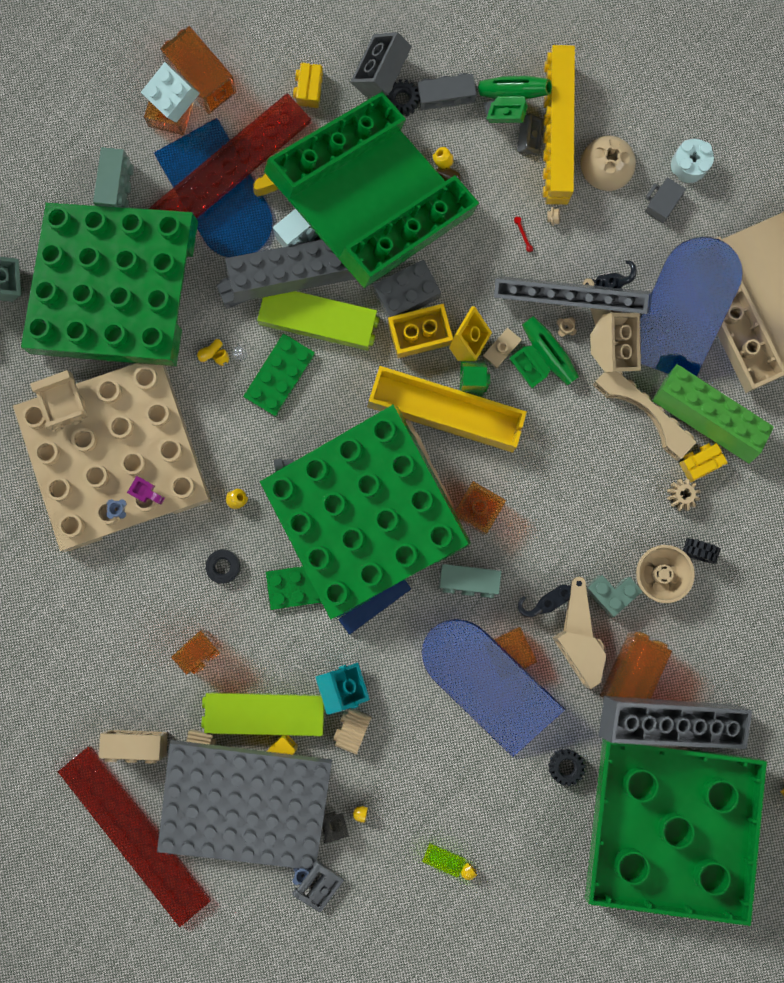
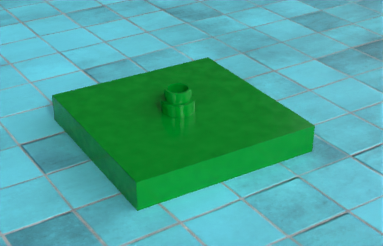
[585,738,767,926]

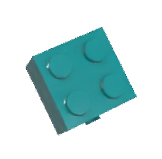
[315,662,370,715]

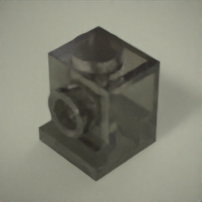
[322,811,349,844]

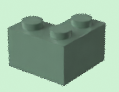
[586,575,642,617]

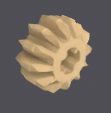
[667,479,700,511]

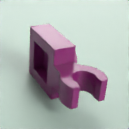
[127,476,165,505]

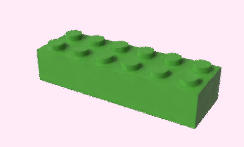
[652,364,774,464]

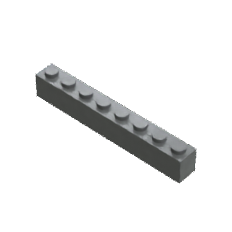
[494,276,652,314]

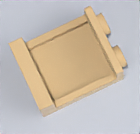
[30,370,88,432]

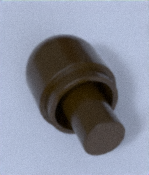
[436,167,461,181]

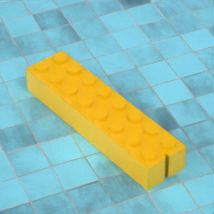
[542,45,575,205]
[367,366,527,452]

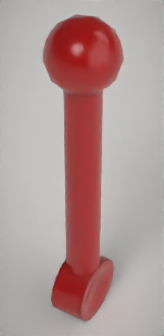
[514,216,533,252]

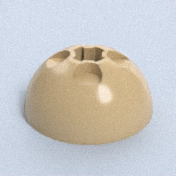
[580,136,636,191]
[636,545,695,603]

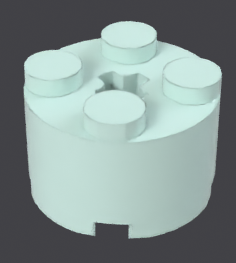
[671,139,714,183]

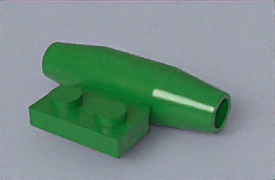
[478,76,552,123]
[509,316,579,389]

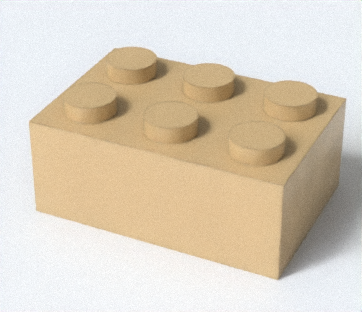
[99,730,168,764]

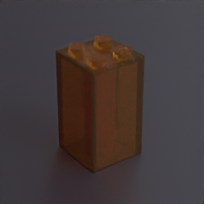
[160,26,237,115]
[600,631,672,699]

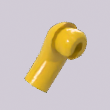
[197,339,223,362]

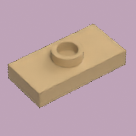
[483,328,522,369]

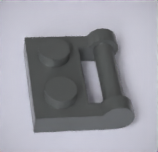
[292,860,344,912]

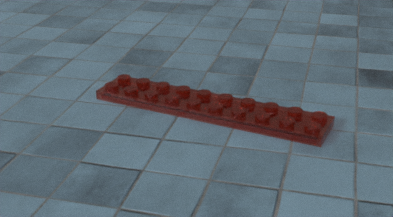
[148,93,312,218]
[57,746,212,928]

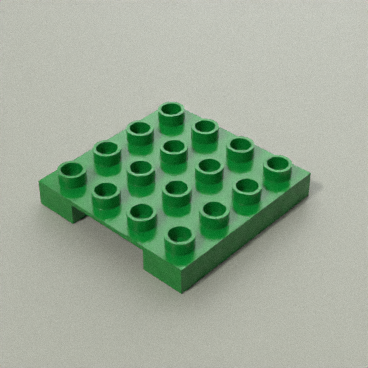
[264,92,479,288]
[21,203,198,367]
[259,404,472,620]

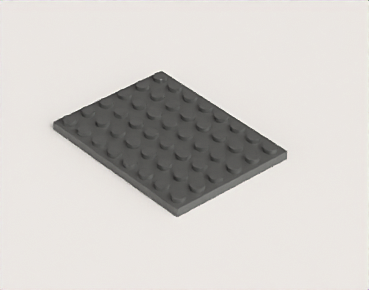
[157,740,332,870]

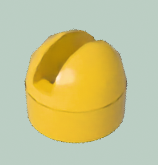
[213,349,229,366]
[353,806,368,823]
[461,862,478,880]

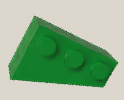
[460,360,491,397]

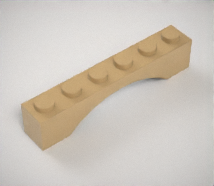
[593,372,696,461]

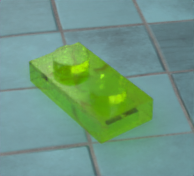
[422,842,466,878]

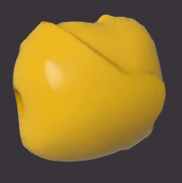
[433,147,454,170]
[226,489,248,509]

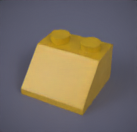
[449,306,492,361]

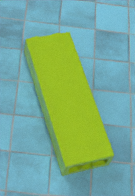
[257,291,380,351]
[201,692,324,736]

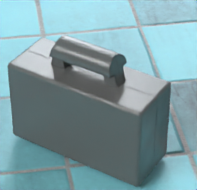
[645,177,686,223]

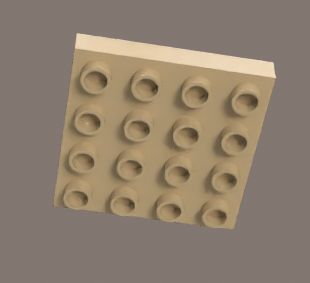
[680,211,784,393]
[13,363,211,552]

